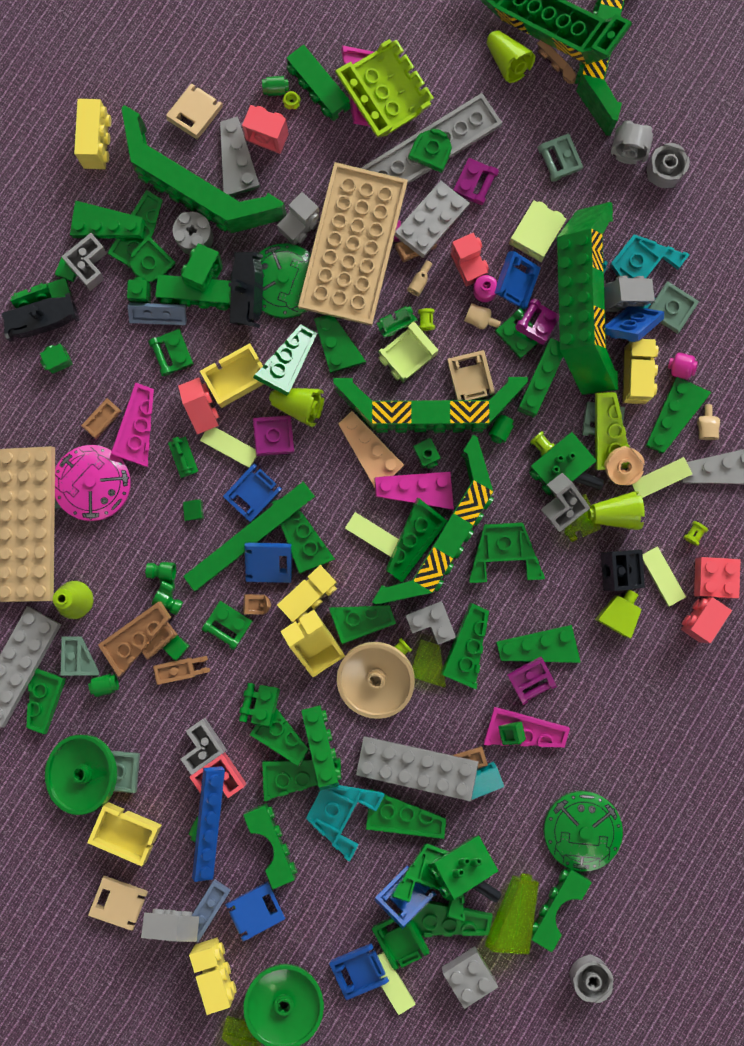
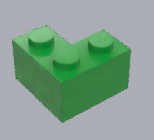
[181,243,223,292]

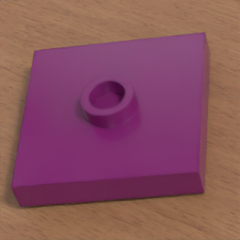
[253,415,294,456]

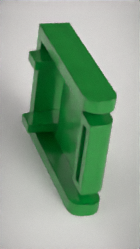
[372,912,430,970]

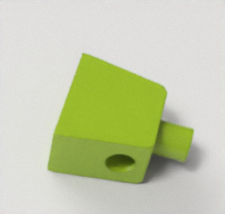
[595,590,641,639]

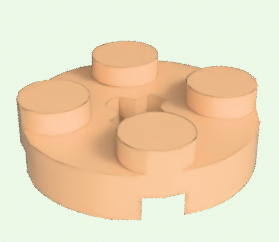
[604,446,645,485]

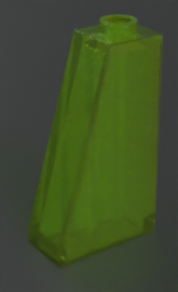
[485,873,539,954]

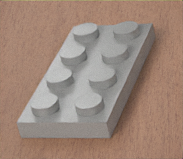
[395,181,470,258]

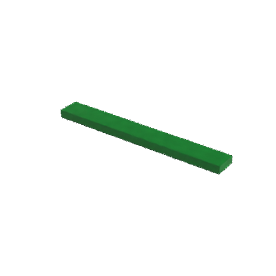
[183,481,316,591]

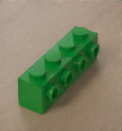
[301,706,342,791]

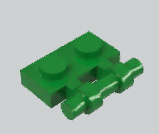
[239,683,280,727]

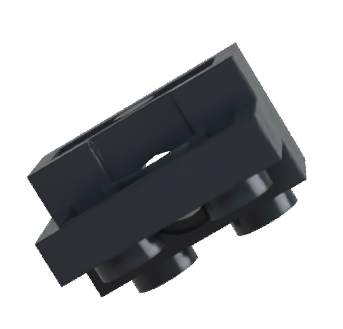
[600,549,645,591]

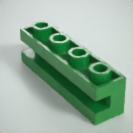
[286,44,350,121]
[155,275,231,310]

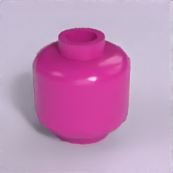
[473,275,497,302]
[668,353,698,380]

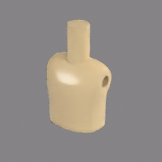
[407,260,432,296]
[464,303,501,330]
[697,404,720,440]

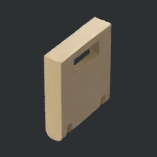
[166,84,223,140]
[447,350,495,400]
[88,876,148,930]

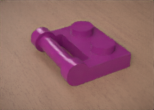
[454,158,499,205]
[515,299,559,345]
[507,657,557,705]

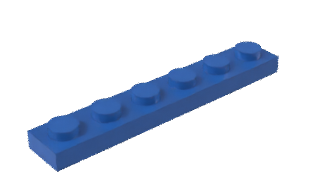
[192,766,225,882]

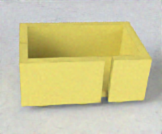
[74,99,111,169]
[623,339,658,404]
[200,343,264,408]
[277,565,338,622]
[281,610,345,677]
[87,802,162,866]
[189,937,237,1015]

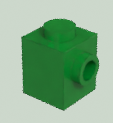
[127,277,151,303]
[40,344,73,374]
[413,438,441,470]

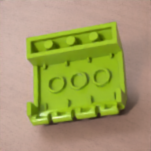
[335,39,434,137]

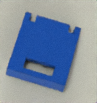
[494,251,541,310]
[223,464,282,522]
[244,543,292,583]
[374,865,436,929]
[225,881,285,941]
[329,943,389,1000]

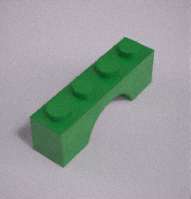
[517,338,563,418]
[243,803,298,889]
[529,868,592,952]

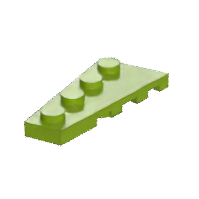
[595,392,630,470]

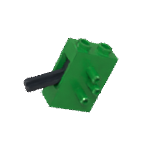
[529,432,604,497]
[428,835,501,903]

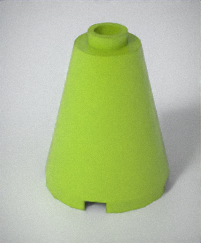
[486,30,536,83]
[269,388,324,427]
[588,491,645,530]
[53,581,94,619]

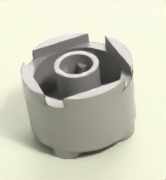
[611,120,653,164]
[647,143,690,188]
[173,212,214,255]
[569,954,613,1003]

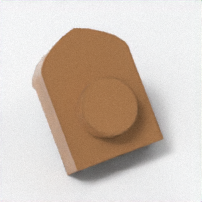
[243,594,271,615]

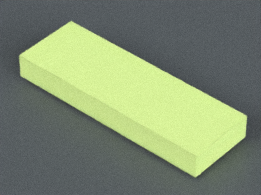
[200,427,257,468]
[632,457,692,498]
[345,512,399,557]
[643,547,686,606]
[378,951,416,1015]

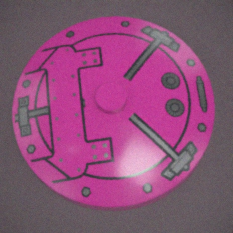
[55,445,131,521]

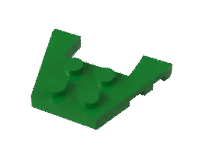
[469,523,545,583]
[391,844,465,922]

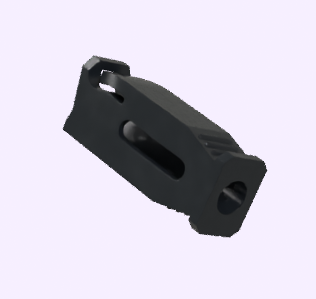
[229,252,263,328]
[1,293,80,342]

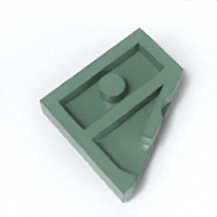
[61,636,99,676]

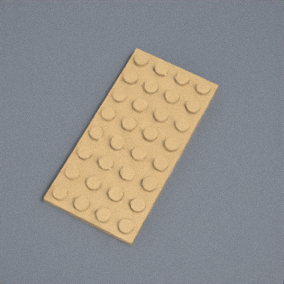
[298,162,408,326]
[0,446,55,602]

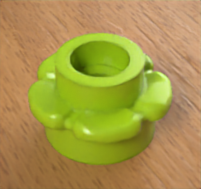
[282,91,301,110]

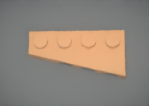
[338,411,404,488]

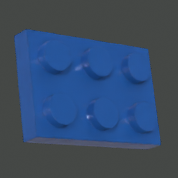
[605,306,664,342]

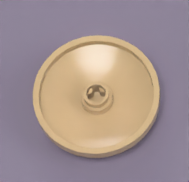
[337,642,415,719]

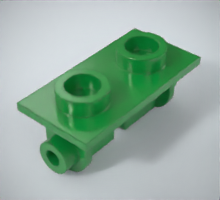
[10,283,52,308]
[376,306,417,337]
[168,436,199,478]

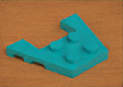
[610,234,690,308]
[306,785,385,862]

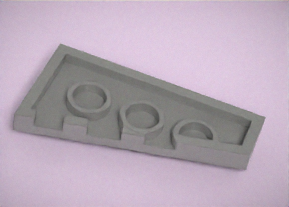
[220,116,260,197]
[681,449,744,485]

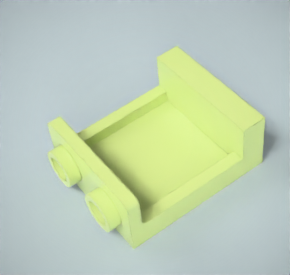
[509,200,566,262]
[378,322,438,382]

